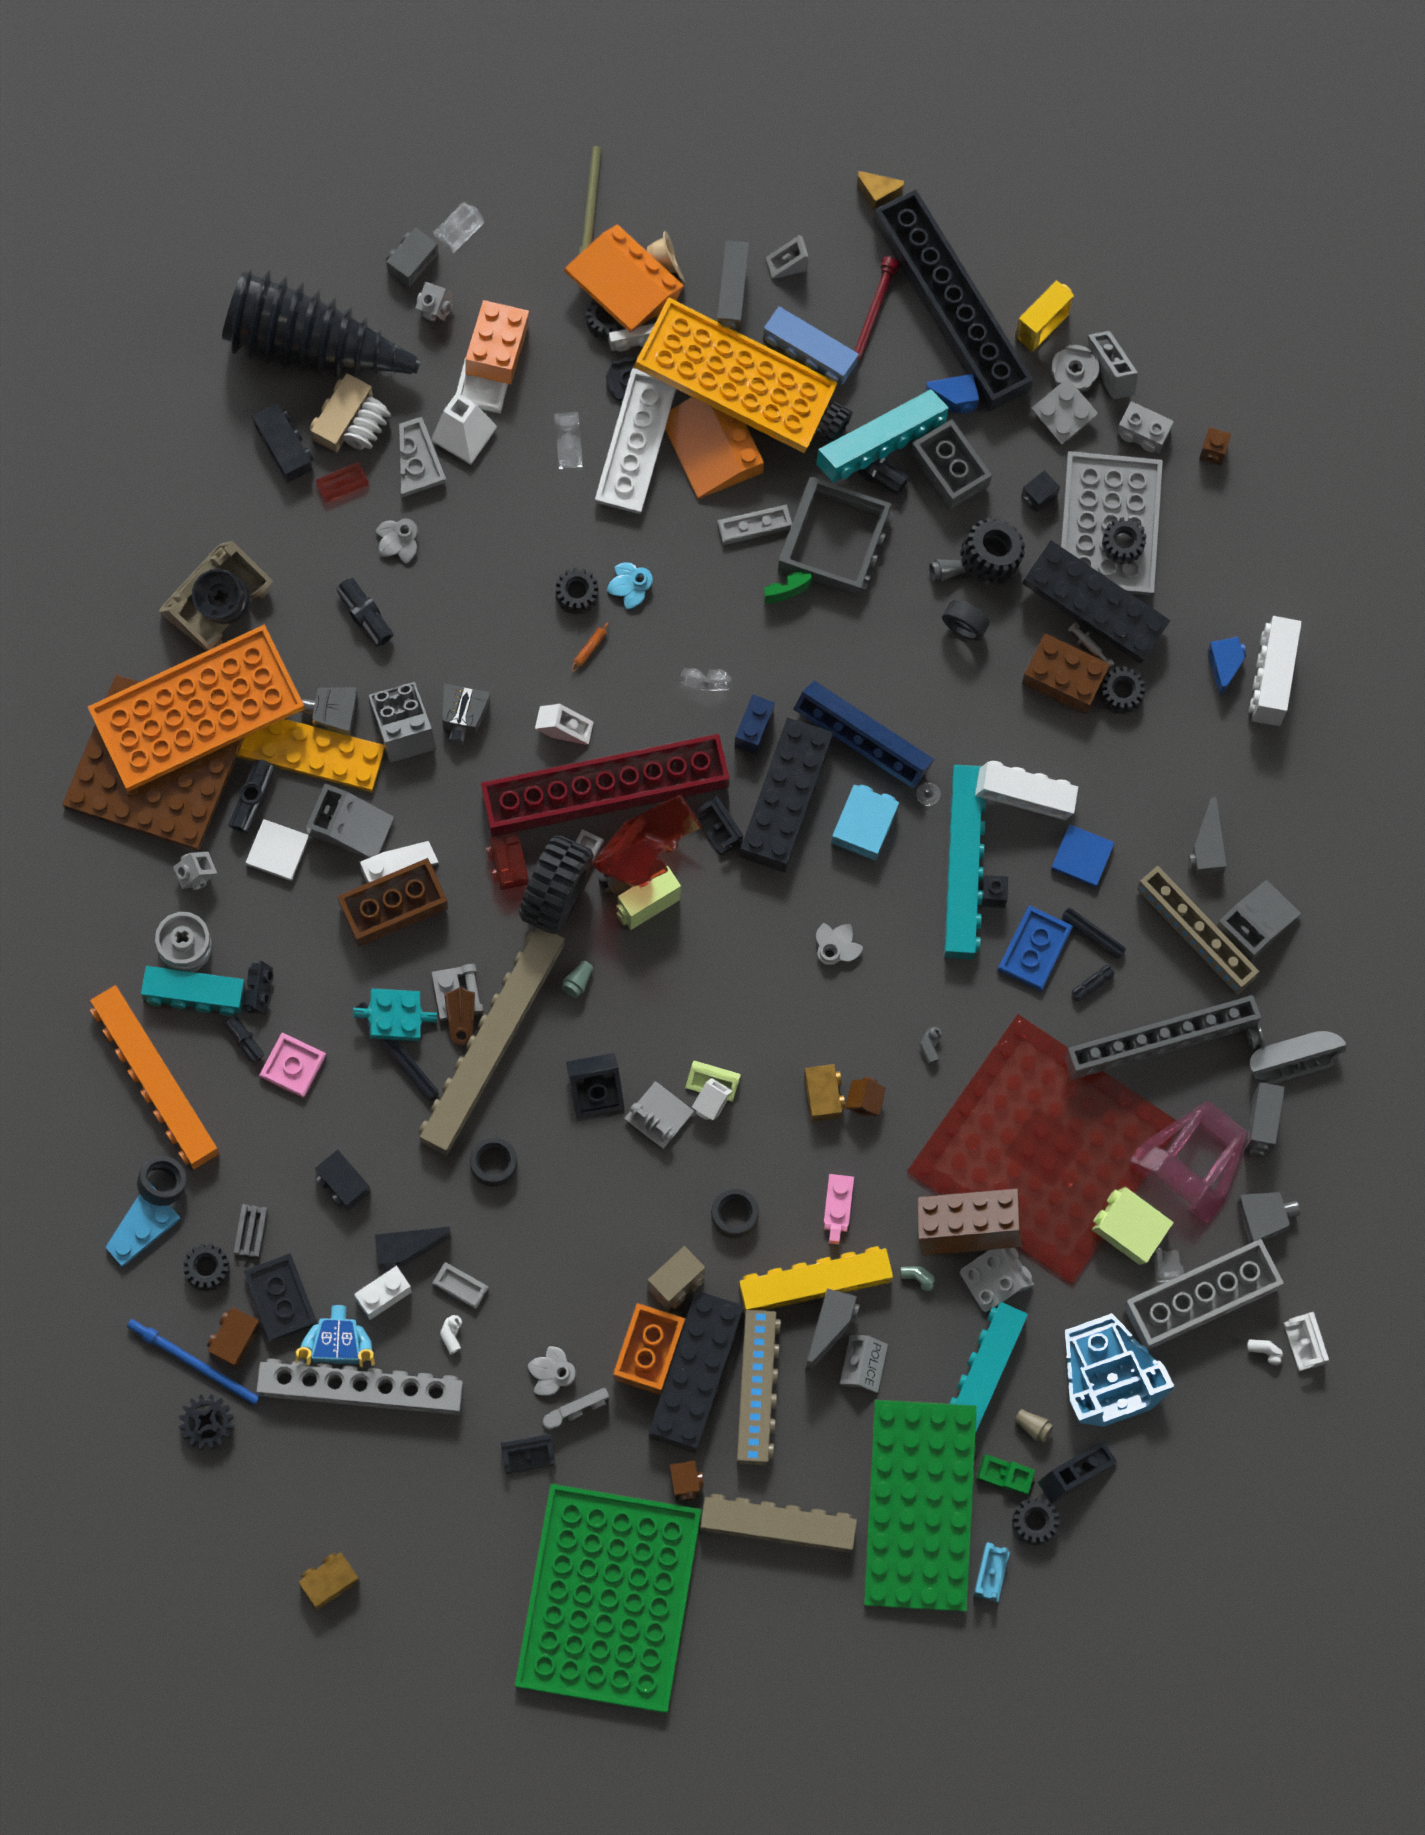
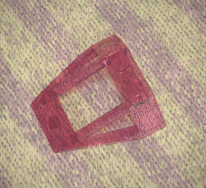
[1130,1100,1247,1224]

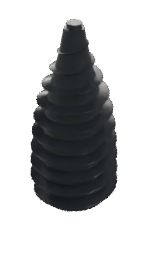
[222,269,421,377]

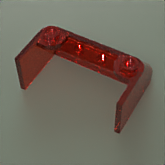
[593,795,702,888]

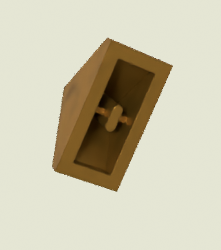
[857,171,904,211]

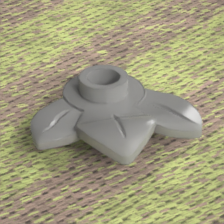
[376,518,418,564]
[816,923,863,966]
[528,1346,576,1396]

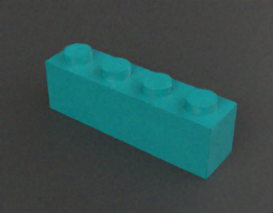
[141,966,246,1016]

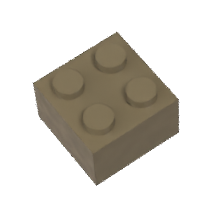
[647,1246,705,1311]

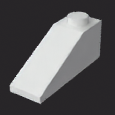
[360,841,439,883]

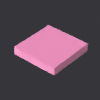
[259,1033,327,1099]

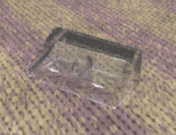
[432,203,484,252]

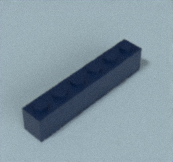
[793,680,934,789]

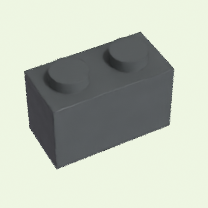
[386,228,438,287]

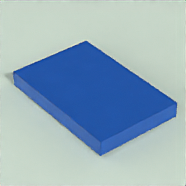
[997,905,1073,991]

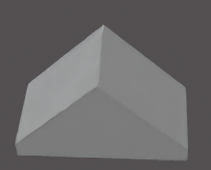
[766,235,808,279]

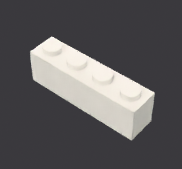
[975,761,1078,820]

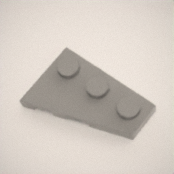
[399,417,446,498]

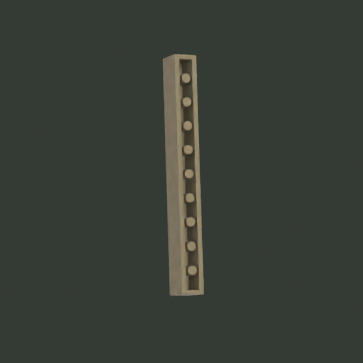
[418,928,565,1156]

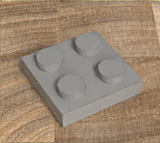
[1031,378,1098,445]

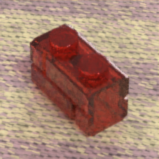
[486,832,529,890]

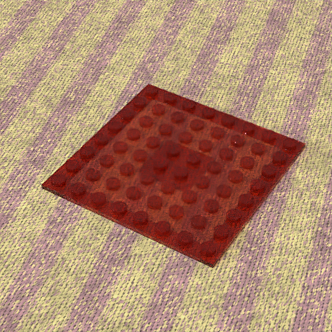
[907,1014,1182,1284]

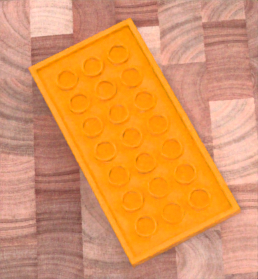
[634,297,837,453]

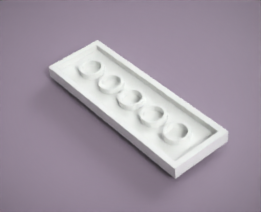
[595,368,676,514]

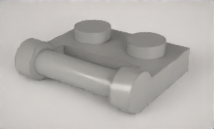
[432,964,484,1021]

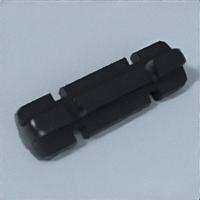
[1071,964,1115,1002]

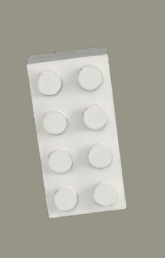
[1249,616,1302,726]

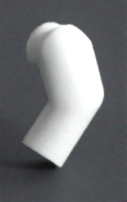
[440,1315,462,1354]
[1248,1339,1283,1365]

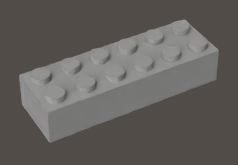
[1123,1239,1284,1350]

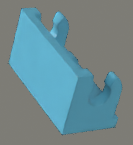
[973,1542,1010,1602]

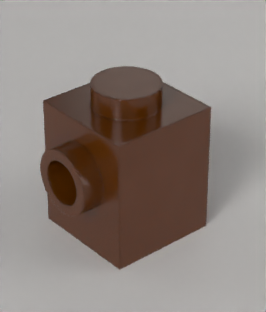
[1199,427,1232,465]
[845,1077,886,1116]
[669,1461,704,1501]

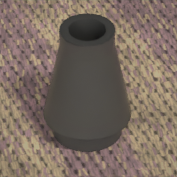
[929,559,966,583]

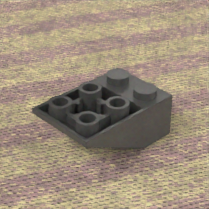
[368,682,436,763]
[306,784,394,858]
[1216,880,1301,962]

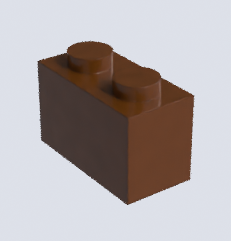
[207,1307,260,1369]

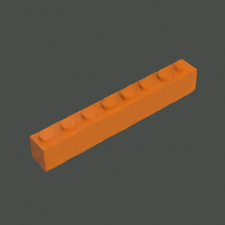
[90,985,219,1169]

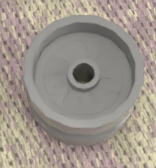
[155,912,212,972]

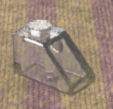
[554,412,583,469]

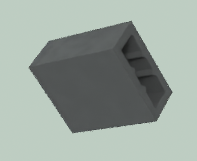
[1244,1082,1285,1158]

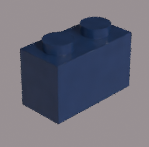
[734,694,775,754]

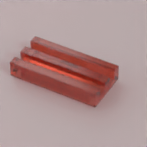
[316,462,369,503]

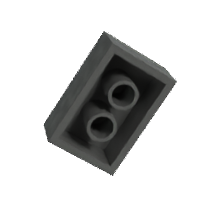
[911,420,992,510]

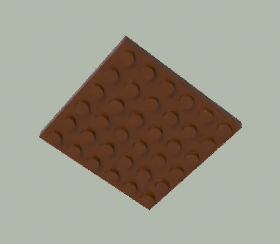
[62,674,245,851]

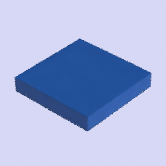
[1051,824,1115,887]

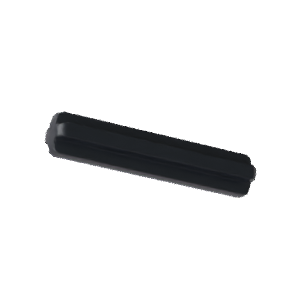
[1062,907,1126,959]

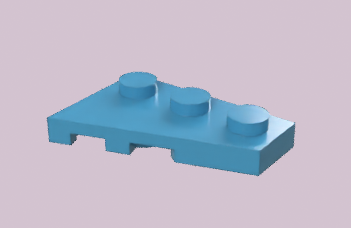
[106,1181,181,1268]

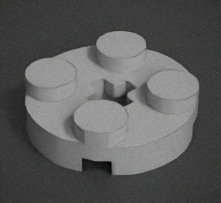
[1051,345,1099,392]

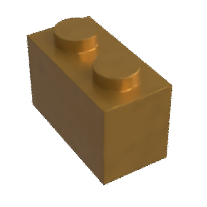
[804,1064,845,1122]
[299,1553,360,1610]

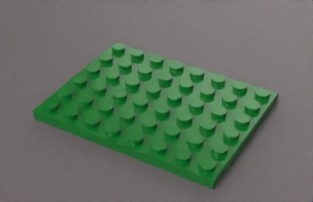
[515,1484,701,1713]

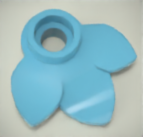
[607,562,653,610]

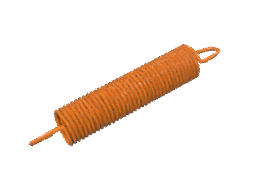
[572,623,609,671]

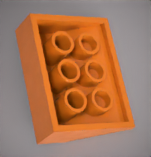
[564,224,684,333]
[665,397,764,499]

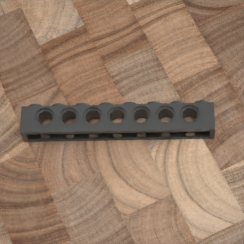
[1064,995,1261,1080]

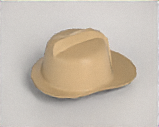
[647,231,685,283]

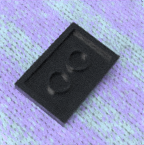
[243,1253,317,1342]

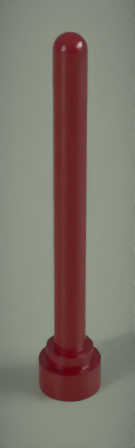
[854,256,901,361]

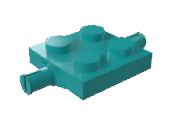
[352,988,437,1041]

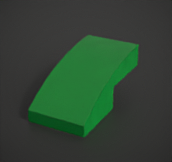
[976,1454,1035,1494]

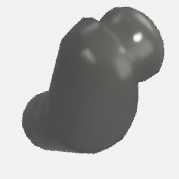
[920,1027,942,1065]

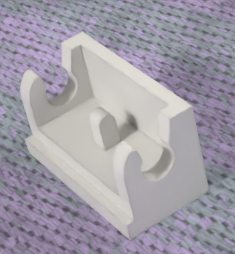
[1284,1312,1329,1371]

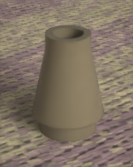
[1014,1409,1054,1443]

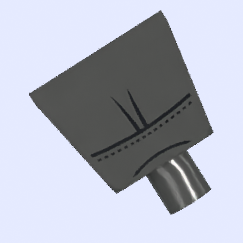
[300,687,358,736]

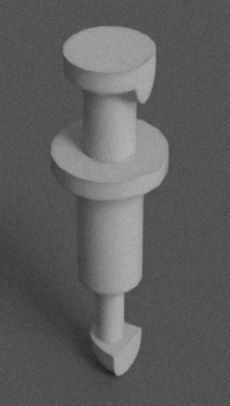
[1068,622,1114,667]

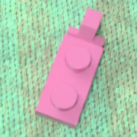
[823,1174,854,1245]

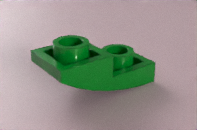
[763,572,811,604]

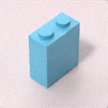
[831,785,899,861]

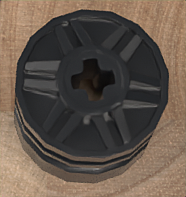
[192,569,250,625]

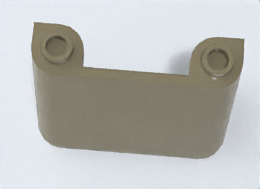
[159,541,273,651]

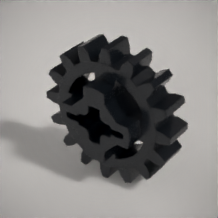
[179,1394,234,1450]

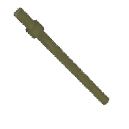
[579,146,602,254]

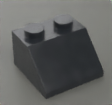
[566,1053,625,1118]

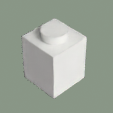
[692,1078,732,1120]

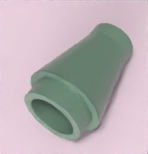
[561,961,594,998]

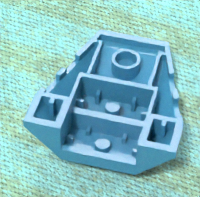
[1065,1314,1174,1427]

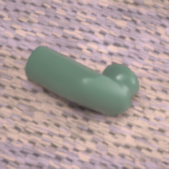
[900,1266,935,1291]

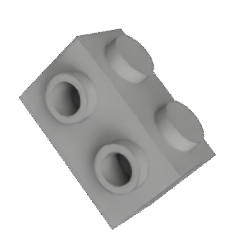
[1116,401,1174,454]

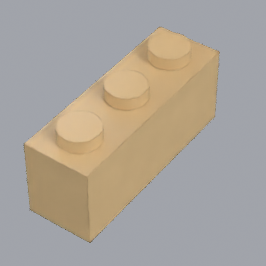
[310,374,373,453]

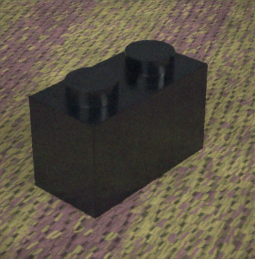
[314,1149,371,1210]

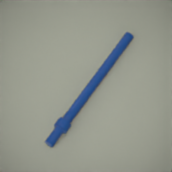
[127,1319,260,1406]

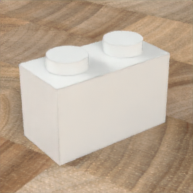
[354,1266,412,1320]

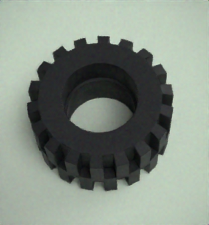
[960,518,1025,584]

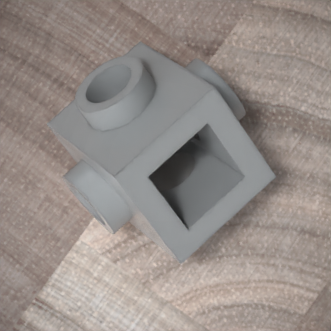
[416,282,455,322]
[173,852,217,890]

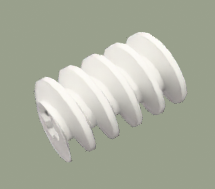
[343,397,391,450]

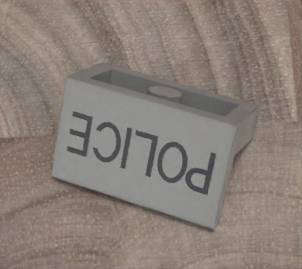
[840,1335,888,1393]

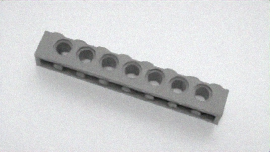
[257,1359,463,1415]

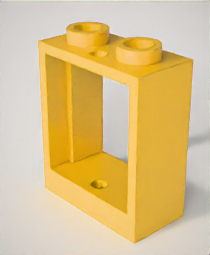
[1015,280,1074,352]

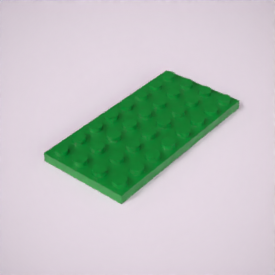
[864,1400,977,1611]

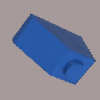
[925,374,979,414]
[1207,636,1246,694]

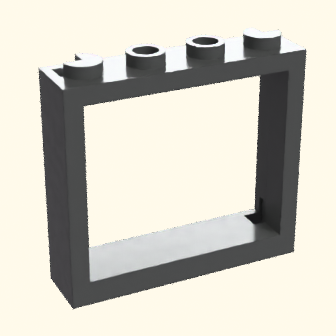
[778,477,893,596]

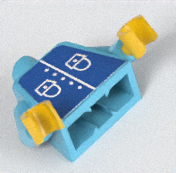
[296,1305,375,1367]

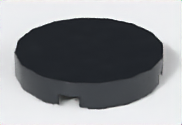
[606,357,638,402]

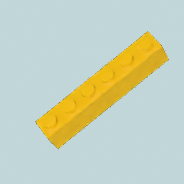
[739,1247,893,1312]

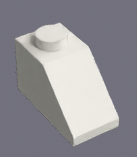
[535,704,594,745]

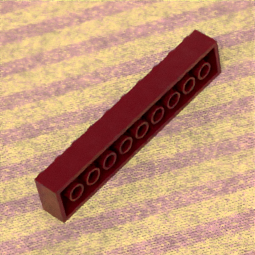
[481,734,730,837]

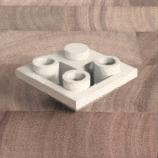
[431,393,497,465]

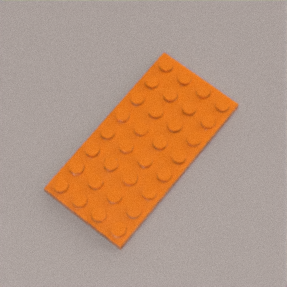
[88,624,305,792]

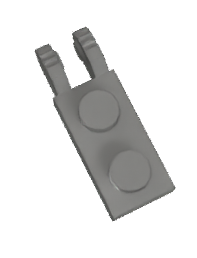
[542,1388,609,1429]

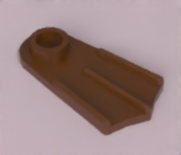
[444,987,475,1046]

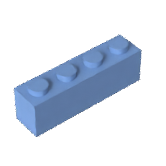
[763,306,859,385]

